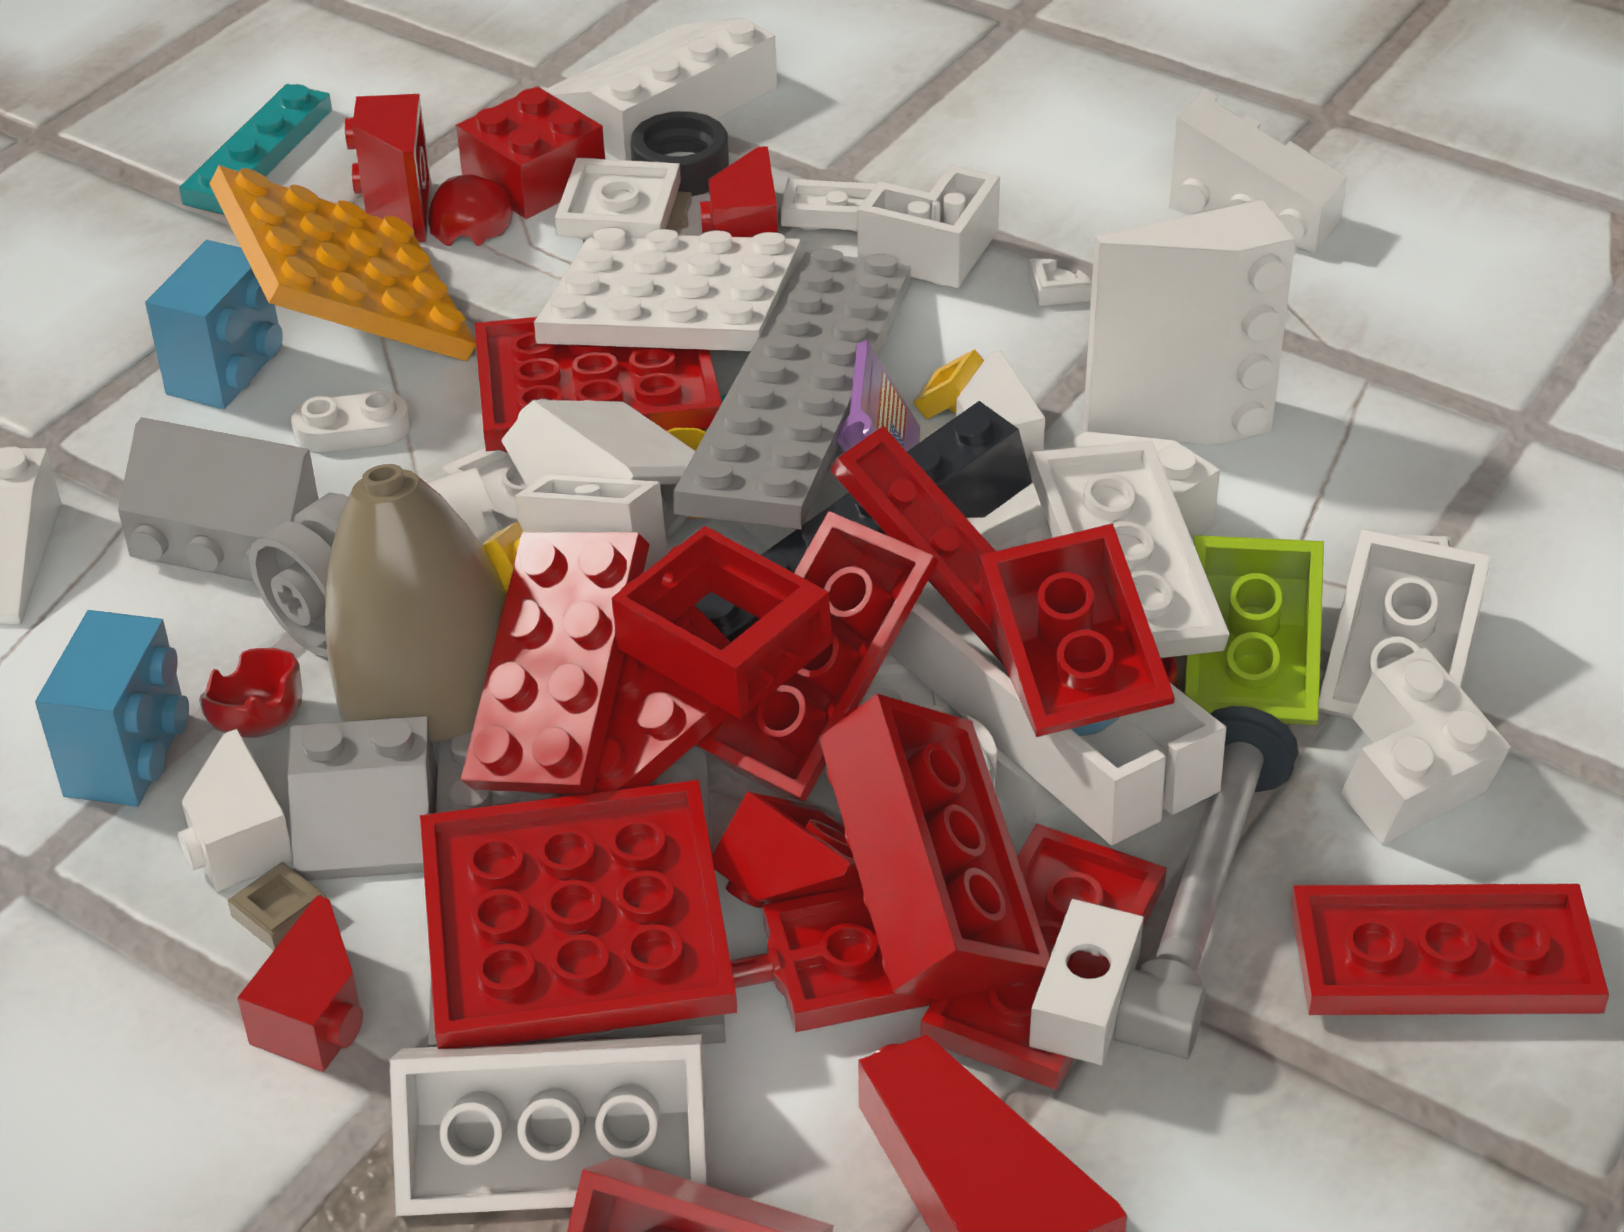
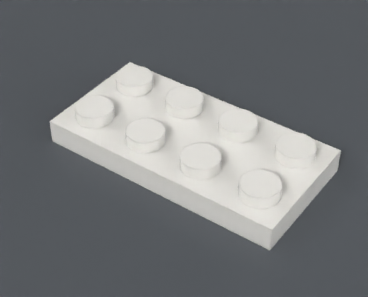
[1028,440,1230,658]

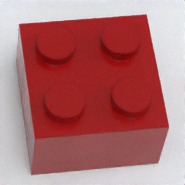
[456,86,605,219]

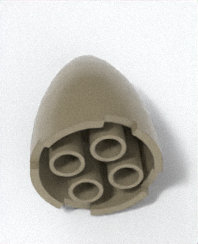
[325,464,507,742]

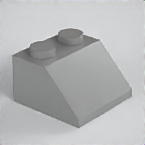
[287,716,437,880]

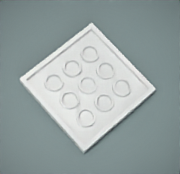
[534,228,802,351]

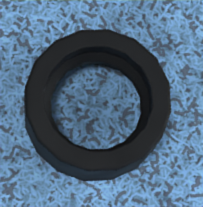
[630,111,729,196]

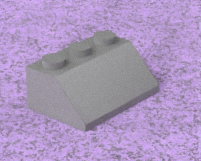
[118,417,319,581]

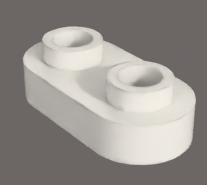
[291,390,410,453]

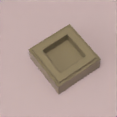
[227,861,327,951]

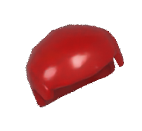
[428,174,513,246]
[199,647,303,737]

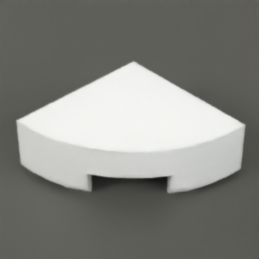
[1028,258,1092,306]

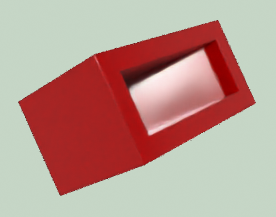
[700,146,778,238]
[237,895,363,1072]

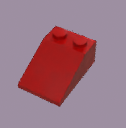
[980,523,1175,737]

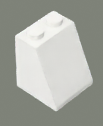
[501,399,695,541]

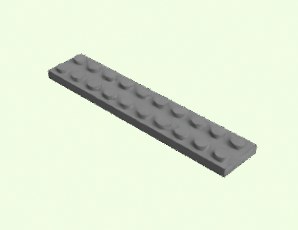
[674,248,912,530]

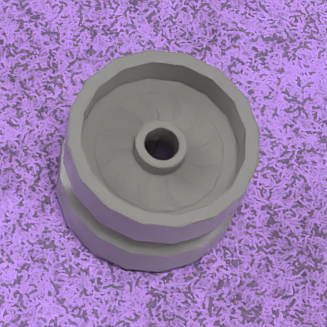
[249,492,348,657]

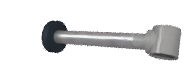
[1114,706,1299,1060]

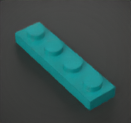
[179,84,332,215]

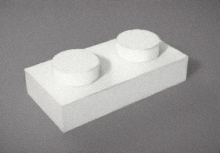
[781,179,876,233]

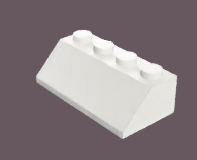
[390,1034,707,1216]

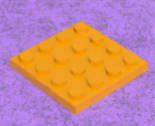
[209,165,476,362]

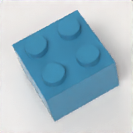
[145,239,283,409]
[35,610,189,807]

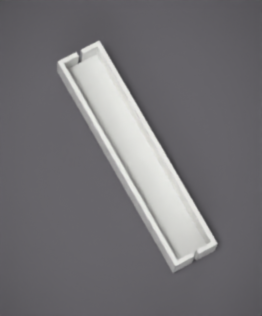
[739,445,1226,846]

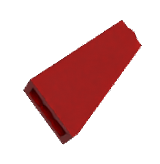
[858,1034,1127,1232]

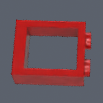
[611,526,832,720]

